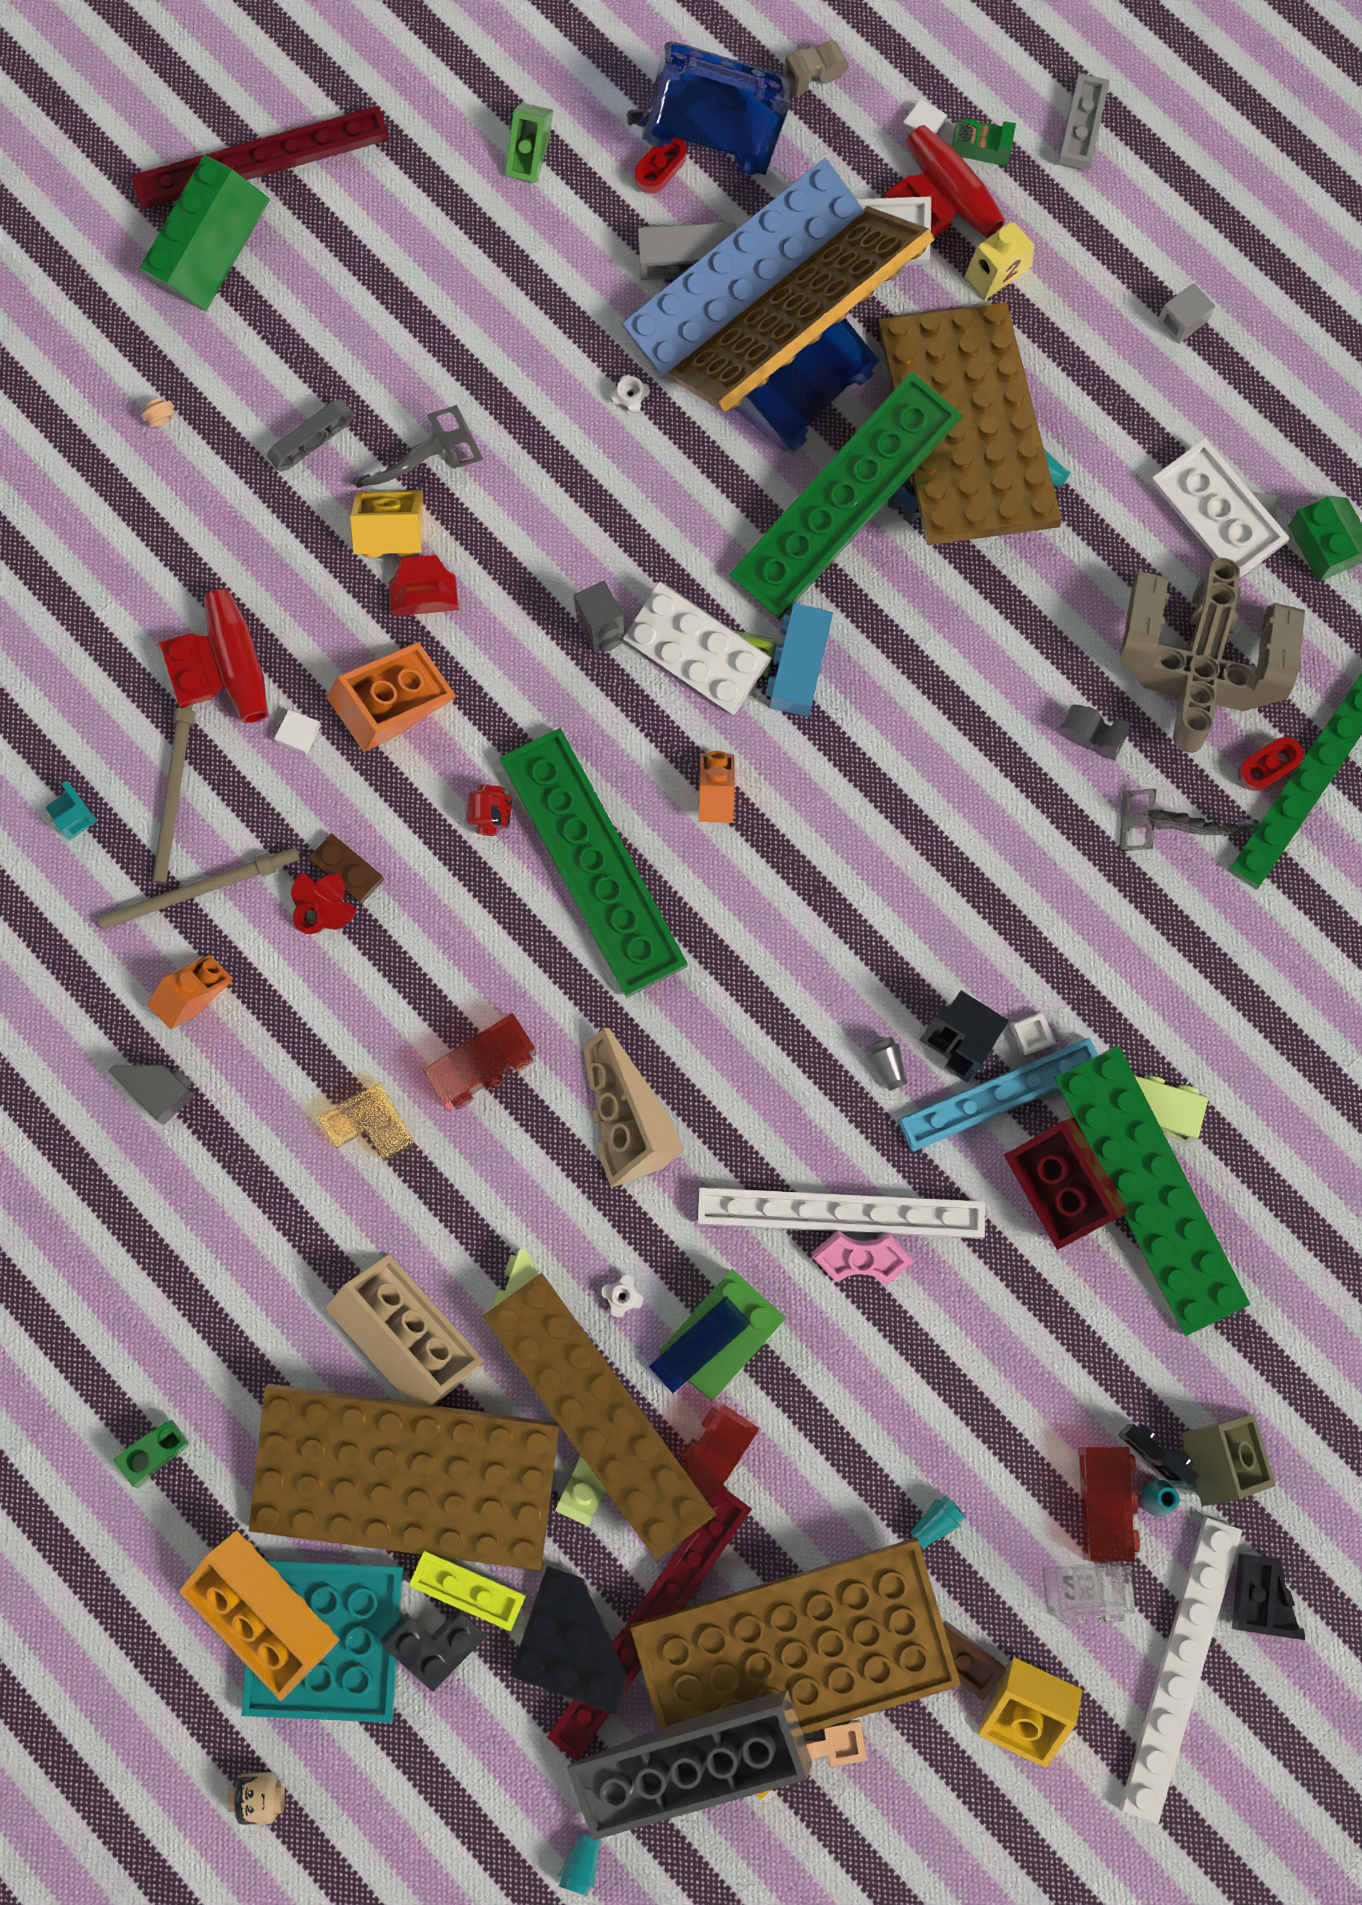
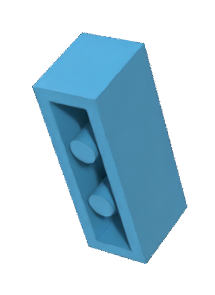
[765,603,833,717]

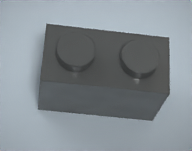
[574,580,624,654]

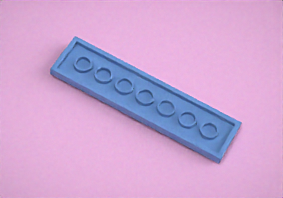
[621,157,864,378]

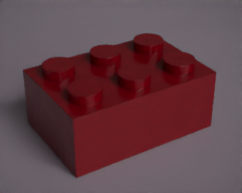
[1004,1117,1129,1250]

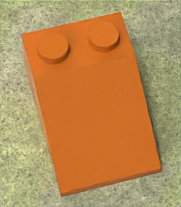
[326,642,456,752]

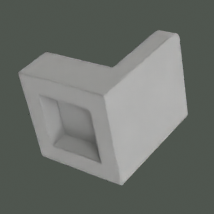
[1157,284,1215,344]

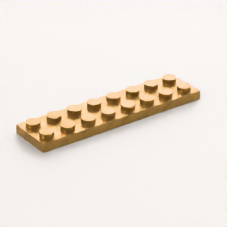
[482,1272,716,1560]

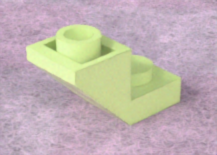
[555,1455,605,1527]

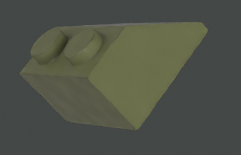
[1181,1414,1276,1506]

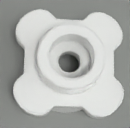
[611,375,650,412]
[602,1275,644,1318]

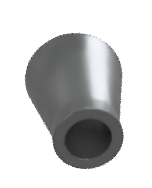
[867,1036,908,1091]

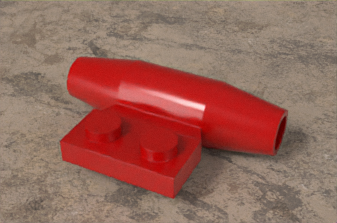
[884,125,1006,239]
[159,589,269,723]

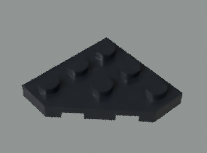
[510,1566,629,1714]

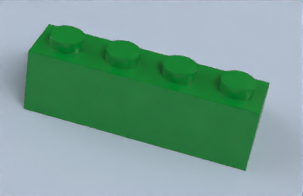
[139,154,270,312]

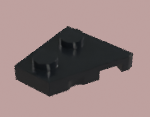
[1232,1553,1305,1640]

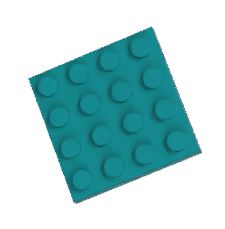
[241,1560,404,1723]

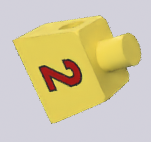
[964,222,1034,301]

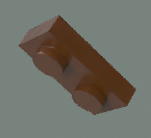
[309,833,385,905]
[943,1620,1006,1701]

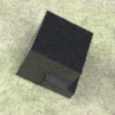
[920,990,1009,1083]

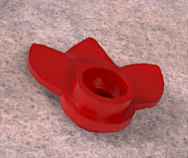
[291,873,357,935]

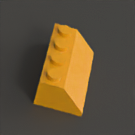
[179,1530,340,1702]

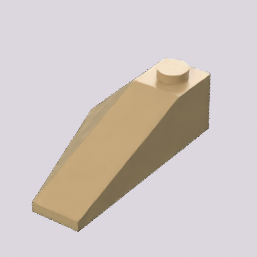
[584,1028,684,1187]

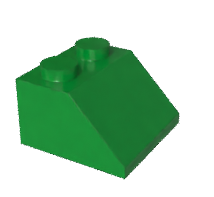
[1288,497,1362,582]

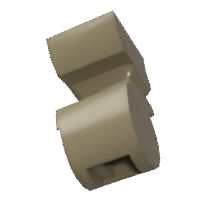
[783,40,849,98]

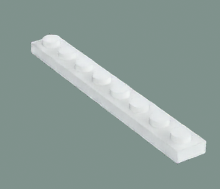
[697,1188,985,1239]
[1119,1517,1242,1825]

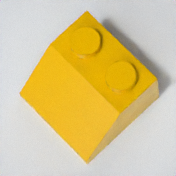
[350,490,424,558]
[978,1657,1083,1768]

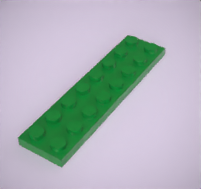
[729,371,962,620]
[500,727,688,998]
[1053,1045,1251,1336]

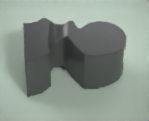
[1059,704,1130,761]

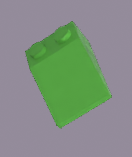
[659,1269,786,1401]

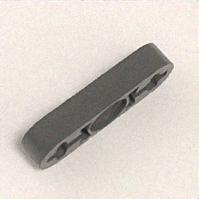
[267,399,354,472]

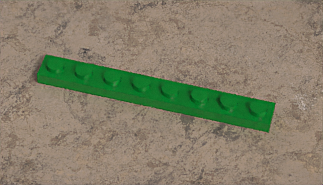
[1227,672,1362,890]

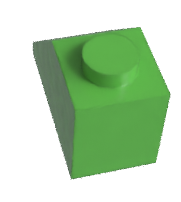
[505,103,554,183]

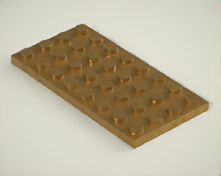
[668,206,935,412]
[878,303,1062,545]
[248,1384,560,1571]
[630,1537,961,1734]

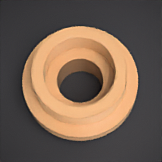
[141,398,175,427]

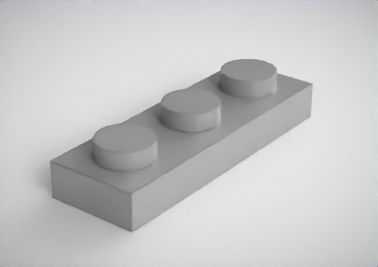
[1058,73,1110,170]

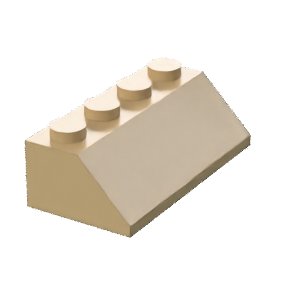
[325,1254,484,1406]

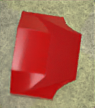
[389,555,459,617]

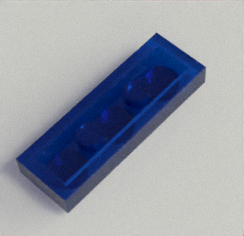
[648,1296,751,1394]

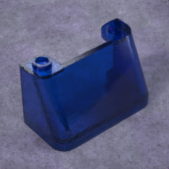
[642,41,791,175]
[734,318,880,452]

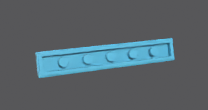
[897,1037,1098,1153]

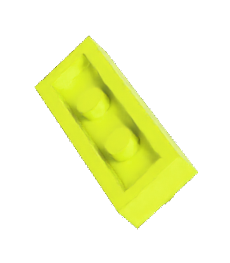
[409,1551,526,1632]

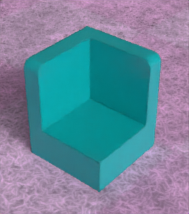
[46,780,98,841]

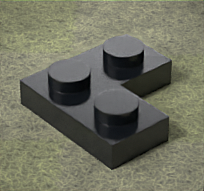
[1118,1424,1199,1486]
[380,1608,486,1692]

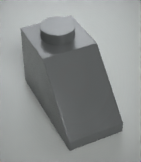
[108,1065,195,1125]

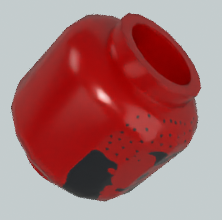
[466,785,512,836]

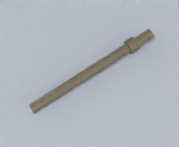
[152,705,195,884]
[98,847,300,930]

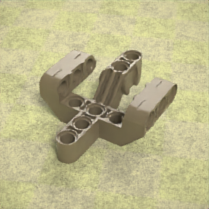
[1120,558,1305,753]

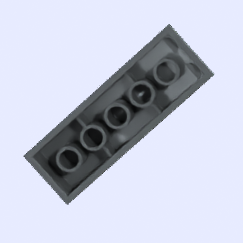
[567,1690,812,1841]

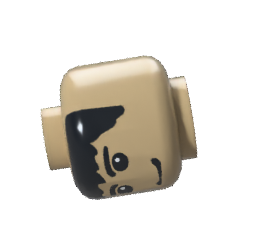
[227,1772,285,1825]

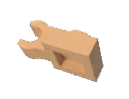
[805,1720,867,1767]

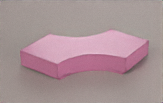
[812,1230,914,1284]

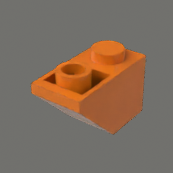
[699,751,735,823]
[147,955,233,1030]

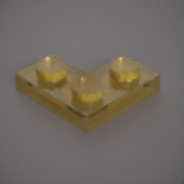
[317,1081,415,1162]

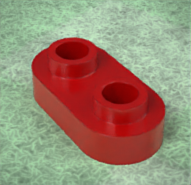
[634,135,687,194]
[1238,737,1303,791]

